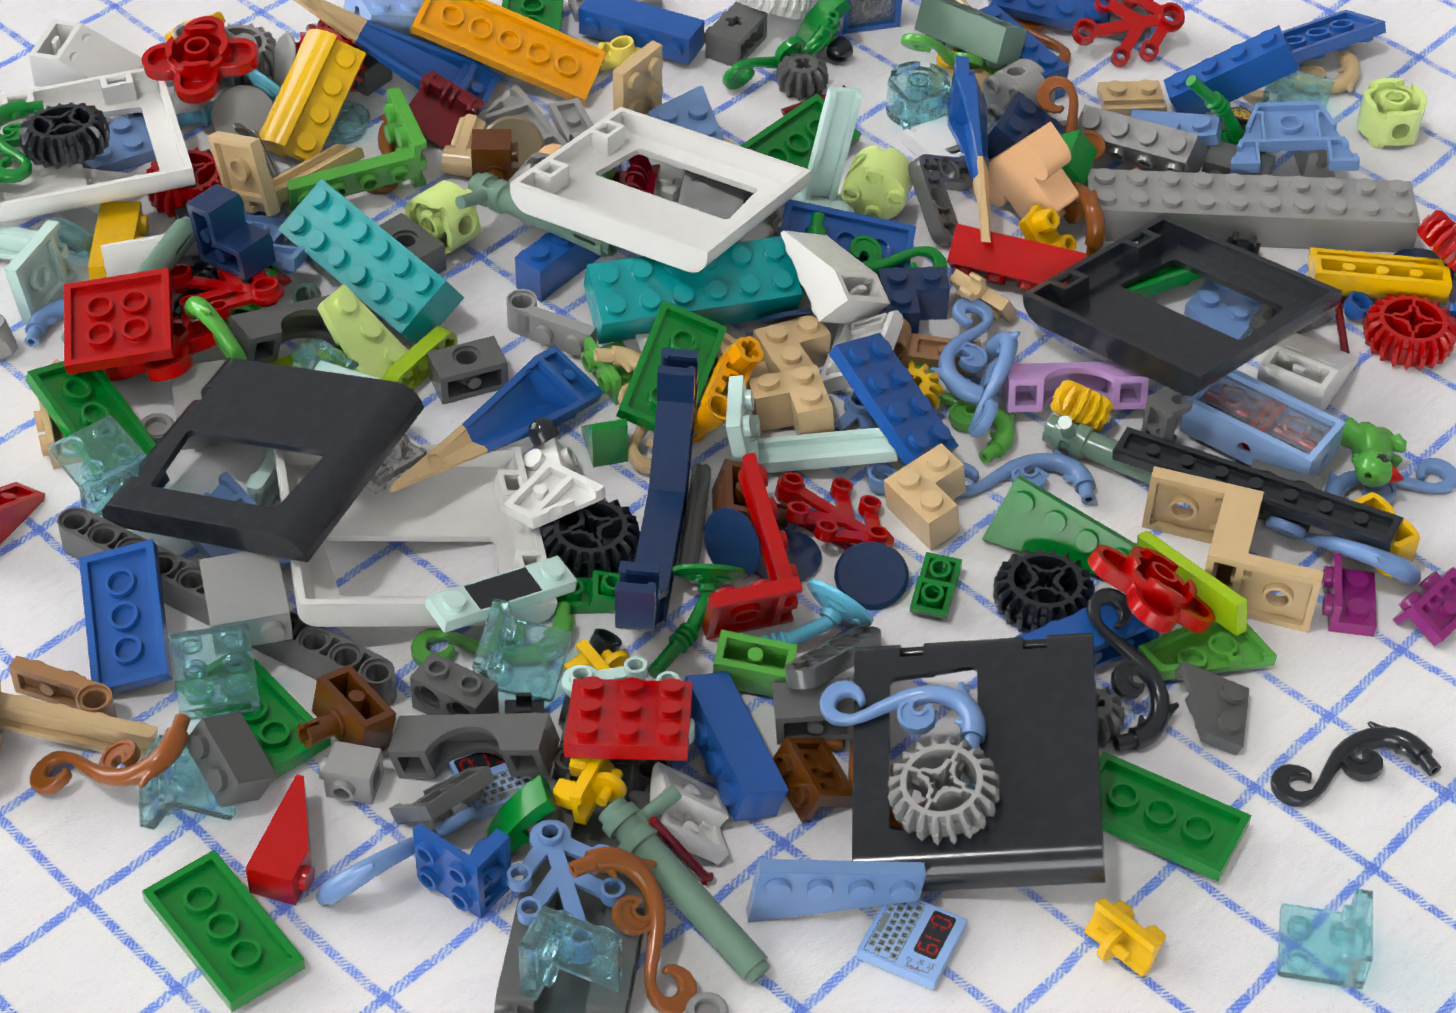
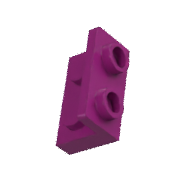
[1321,553,1377,637]
[1392,567,1456,646]

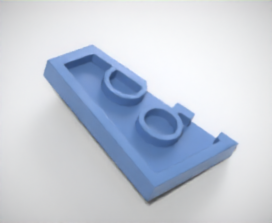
[1131,109,1223,146]

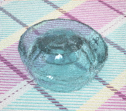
[327,101,371,144]
[38,216,93,258]

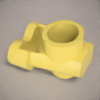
[598,36,641,71]

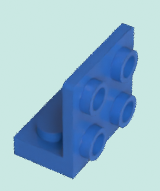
[413,823,511,919]

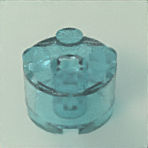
[886,61,950,130]

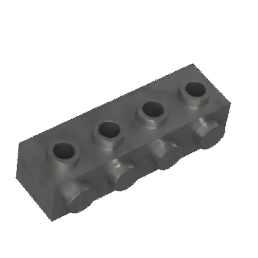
[1078,105,1209,173]

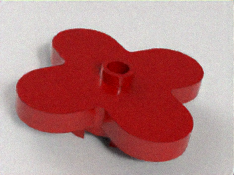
[141,16,260,104]
[102,314,217,382]
[1088,545,1216,634]

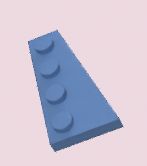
[746,859,926,923]

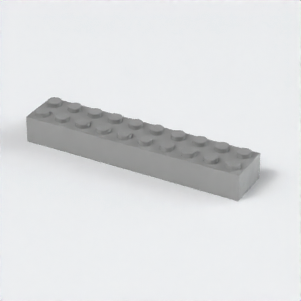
[1084,168,1420,253]

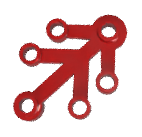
[1072,0,1185,67]
[171,264,284,320]
[774,472,894,547]

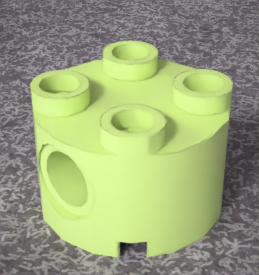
[1357,78,1427,148]
[841,145,913,220]
[405,180,482,255]

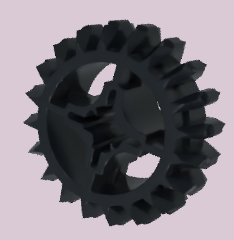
[19,102,110,169]
[541,497,640,579]
[993,547,1095,632]

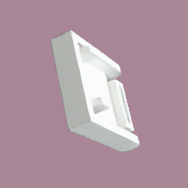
[900,116,989,173]
[821,310,904,393]

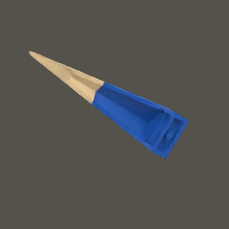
[294,0,501,114]
[947,56,991,243]
[389,345,604,492]

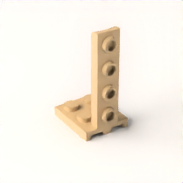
[613,40,740,146]
[208,131,365,217]
[0,680,158,761]

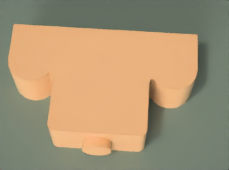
[988,121,1079,219]

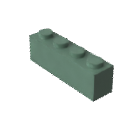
[914,0,1027,69]

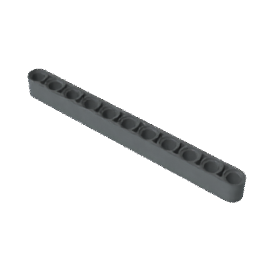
[57,507,397,706]

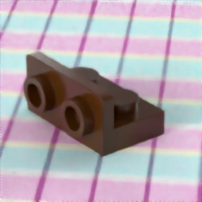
[773,737,853,822]

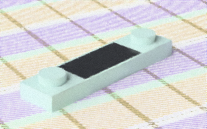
[425,556,577,633]

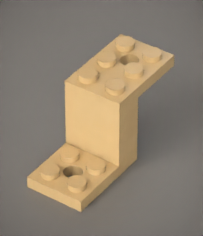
[1142,466,1324,633]

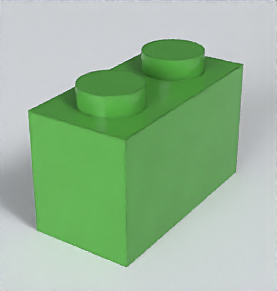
[713,630,798,697]

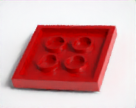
[64,268,174,375]
[564,676,693,761]

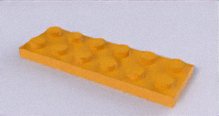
[411,0,607,106]

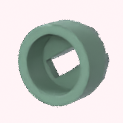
[292,282,322,302]

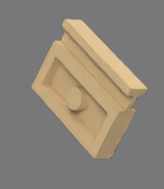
[1097,79,1167,117]

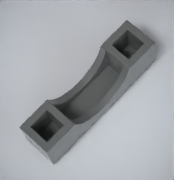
[229,295,341,363]
[387,712,560,778]

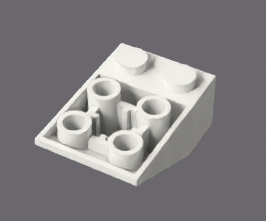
[28,19,143,87]
[780,231,890,324]
[1257,333,1359,411]

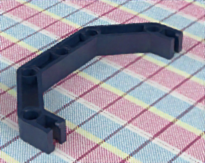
[615,348,699,632]

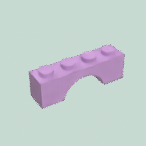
[1001,361,1149,412]

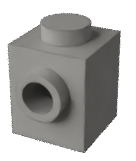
[319,741,384,805]

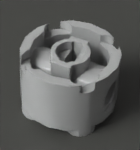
[983,58,1055,122]

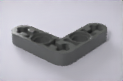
[908,154,973,247]

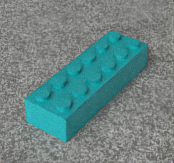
[278,179,464,345]
[583,236,803,344]

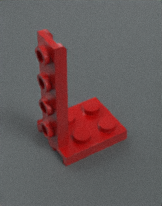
[702,452,803,640]

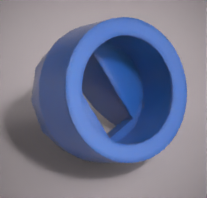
[1343,291,1373,321]

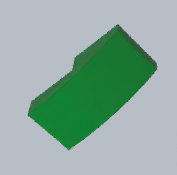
[795,0,851,43]
[910,552,962,619]
[556,570,619,614]
[486,775,556,853]

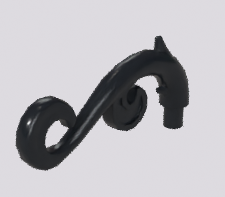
[1086,588,1179,751]
[1270,721,1441,807]

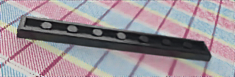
[1112,427,1404,552]

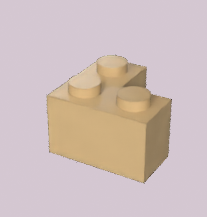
[753,313,831,373]
[748,365,835,435]
[883,443,966,551]

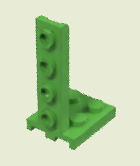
[287,86,427,211]

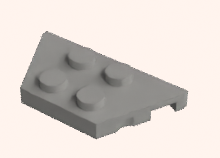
[478,84,567,146]

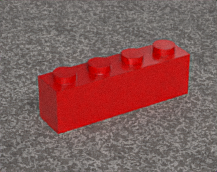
[947,224,1088,291]

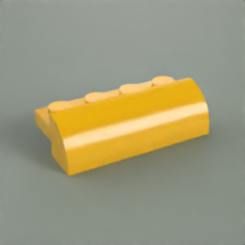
[259,29,366,162]
[1308,247,1452,305]

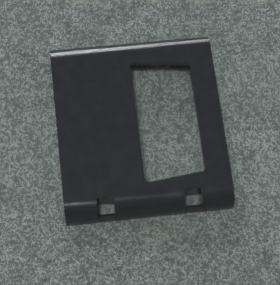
[1023,215,1342,396]
[102,358,424,563]
[852,633,1106,891]

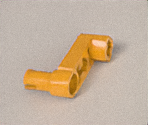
[693,336,764,442]

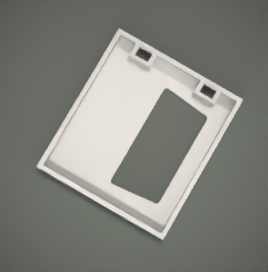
[0,68,195,223]
[510,107,811,273]
[274,444,557,627]

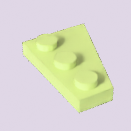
[317,284,408,379]

